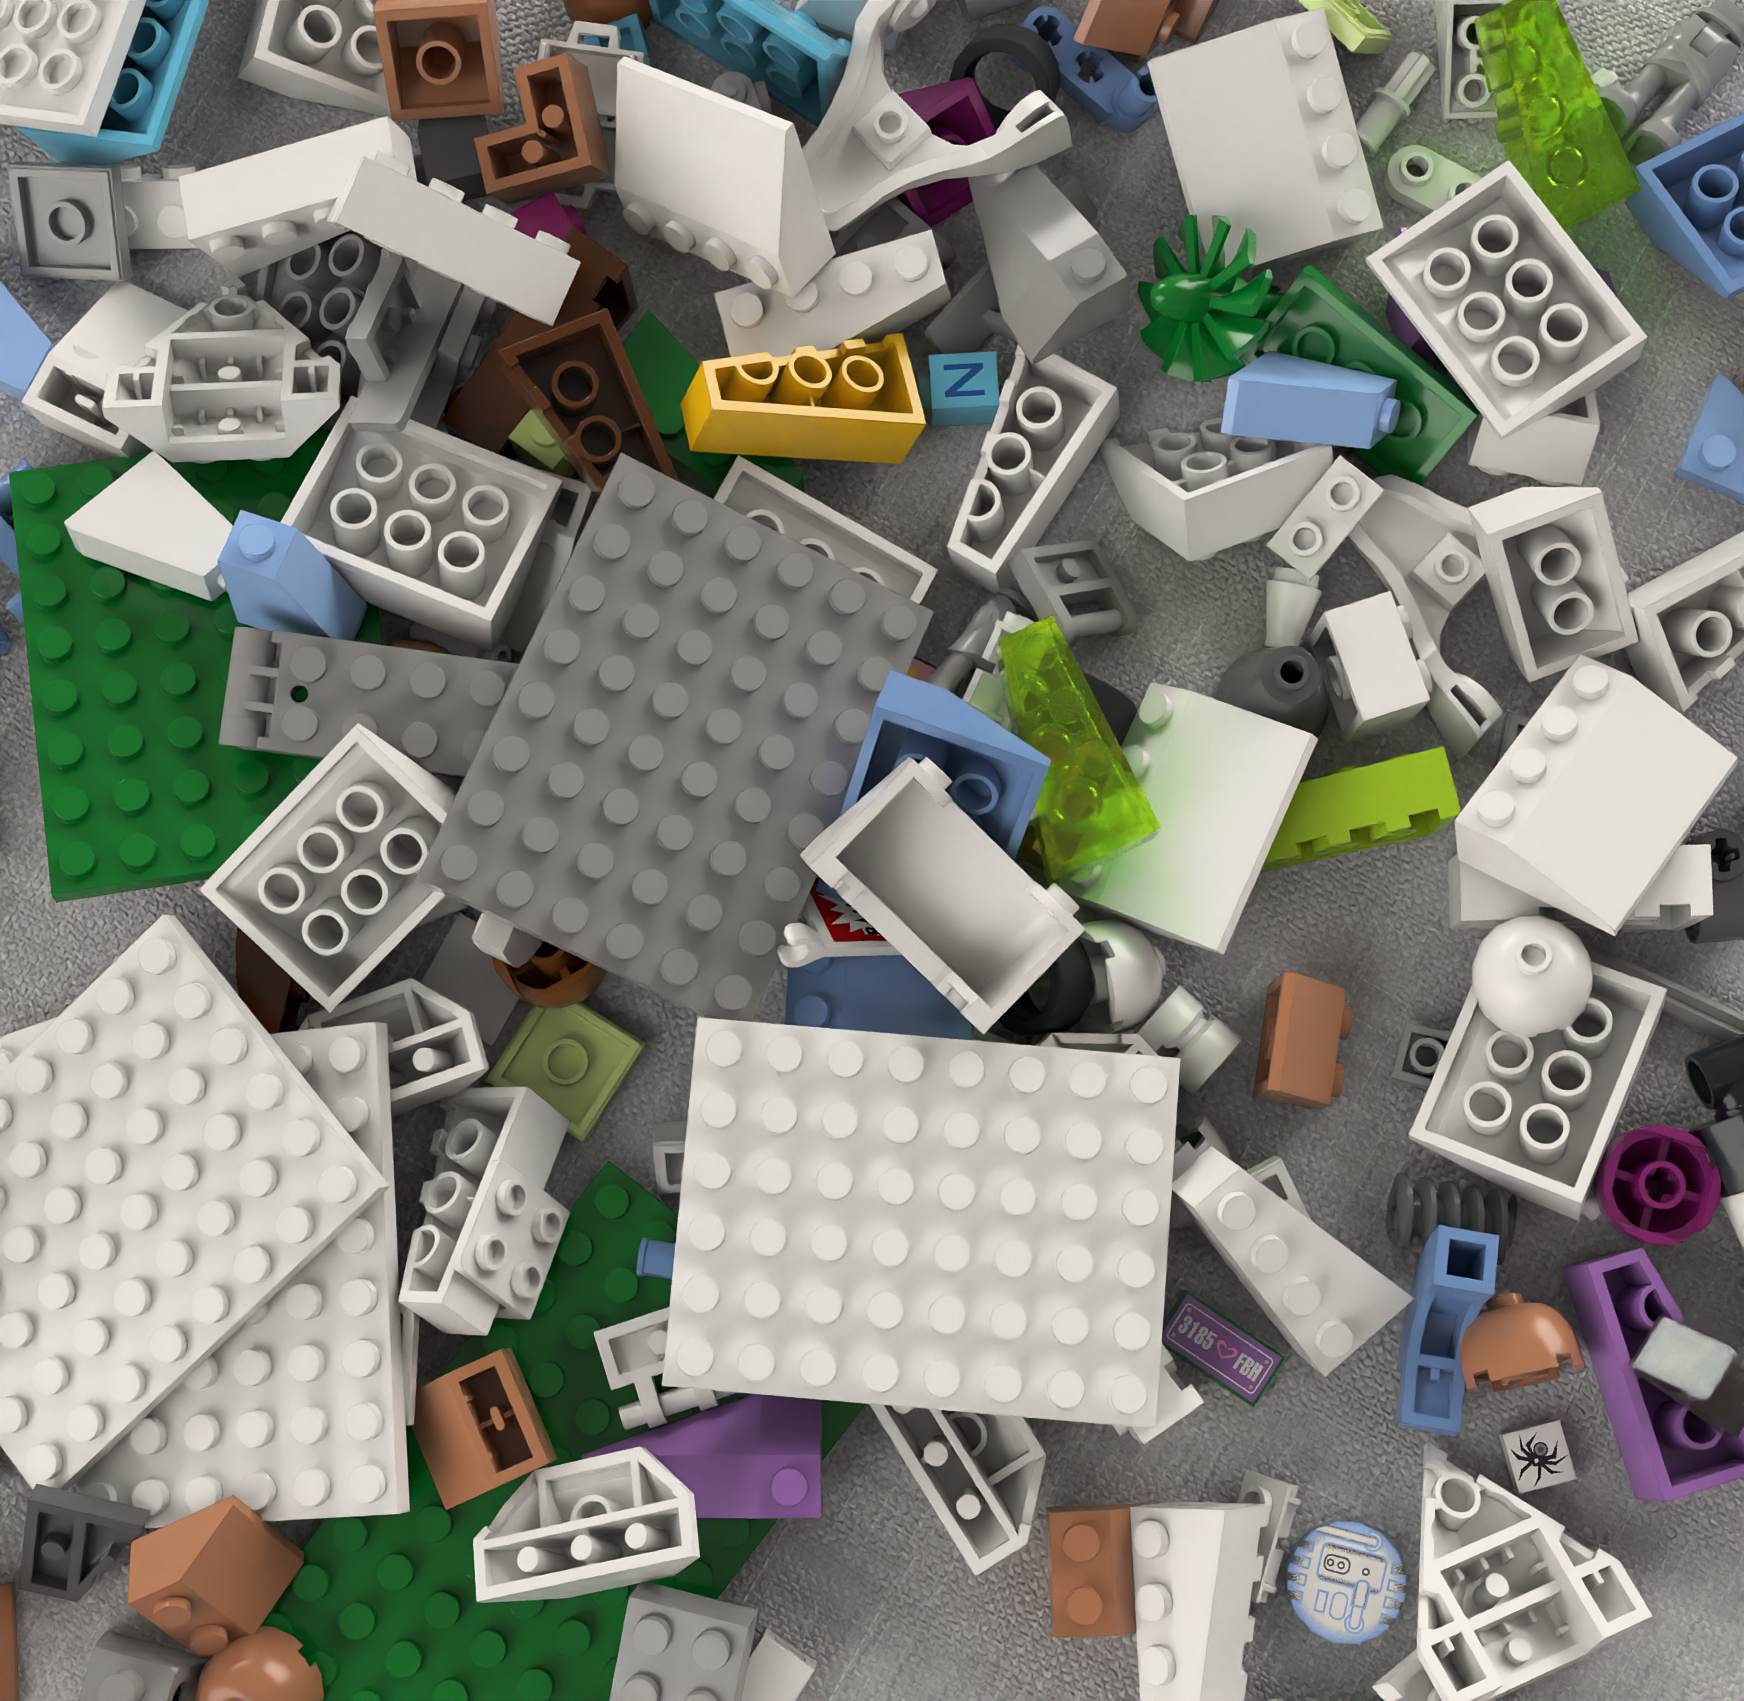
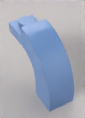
[1396,1225,1500,1437]

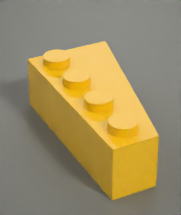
[680,332,926,464]

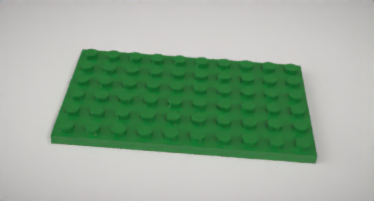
[261,1161,866,1701]

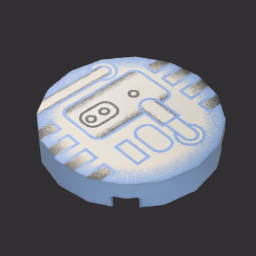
[1285,1520,1406,1644]

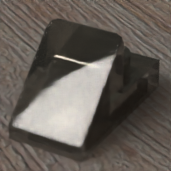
[1628,1316,1744,1438]

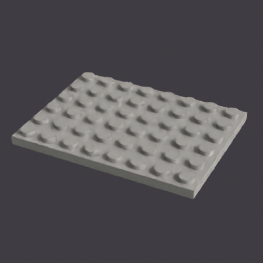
[415,453,934,1022]

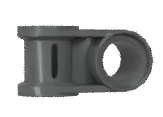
[1684,829,1744,944]

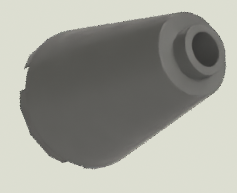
[1216,646,1329,738]

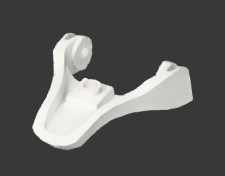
[802,0,1072,231]
[1346,474,1628,761]

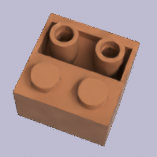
[411,1348,558,1510]

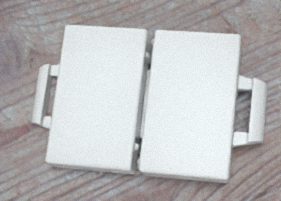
[537,20,650,209]

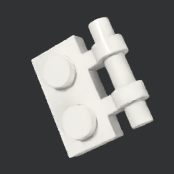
[593,1307,738,1430]

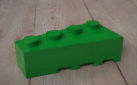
[623,309,805,499]

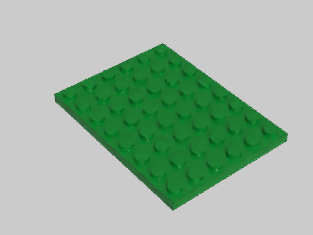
[9,429,383,903]

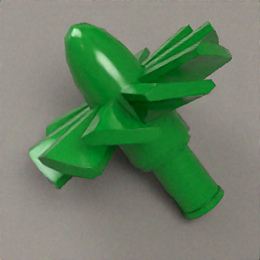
[1137,215,1284,382]

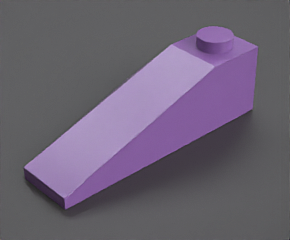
[582,1394,823,1518]

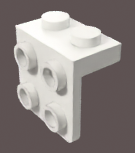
[452,1160,570,1320]

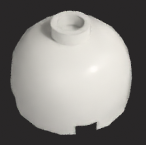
[1472,915,1593,1037]
[1078,919,1166,1034]

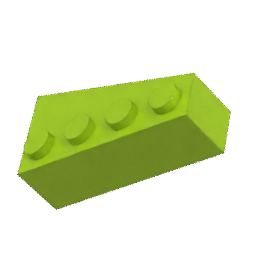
[1260,746,1461,873]

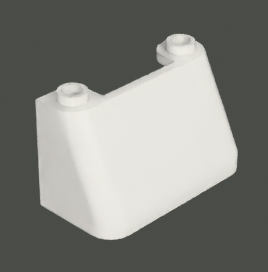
[800,757,1086,1035]

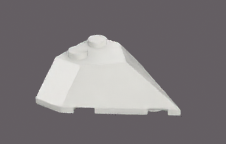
[102,275,342,464]
[1417,1442,1652,1701]

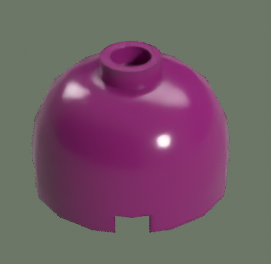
[1593,1125,1721,1245]

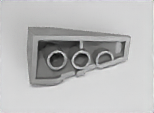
[967,164,1130,365]

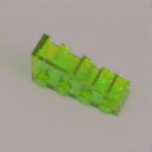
[1474,0,1641,231]
[996,614,1161,888]

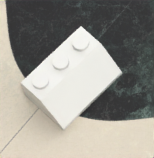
[1468,487,1639,683]

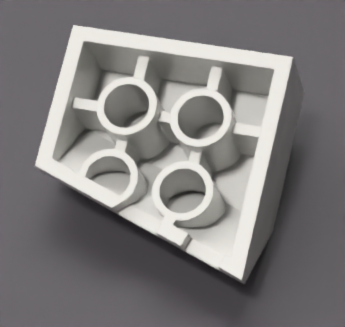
[1099,417,1333,562]

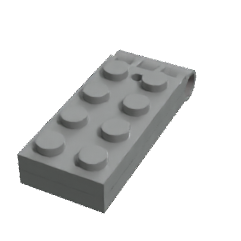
[218,627,519,778]
[609,1582,759,1701]

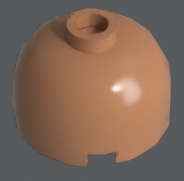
[1460,1293,1586,1394]
[196,1626,324,1701]

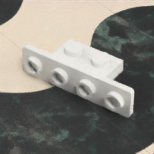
[120,164,199,249]

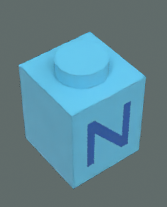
[918,351,1000,427]

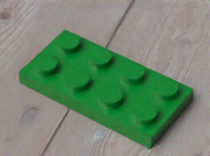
[1241,265,1481,486]

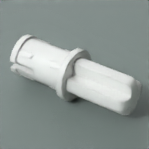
[1356,51,1435,157]

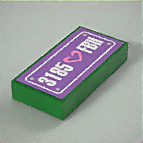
[1162,1290,1286,1407]

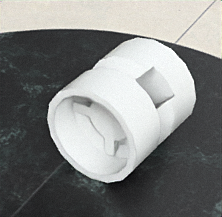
[1136,985,1242,1096]

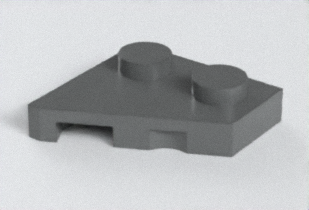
[18,1484,151,1602]

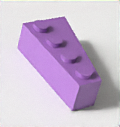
[1561,1248,1744,1502]

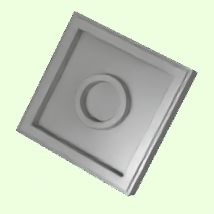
[7,162,132,281]

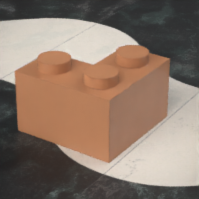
[474,53,611,205]

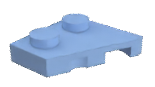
[1674,373,1744,504]

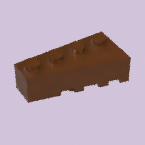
[441,226,638,461]
[497,308,679,499]

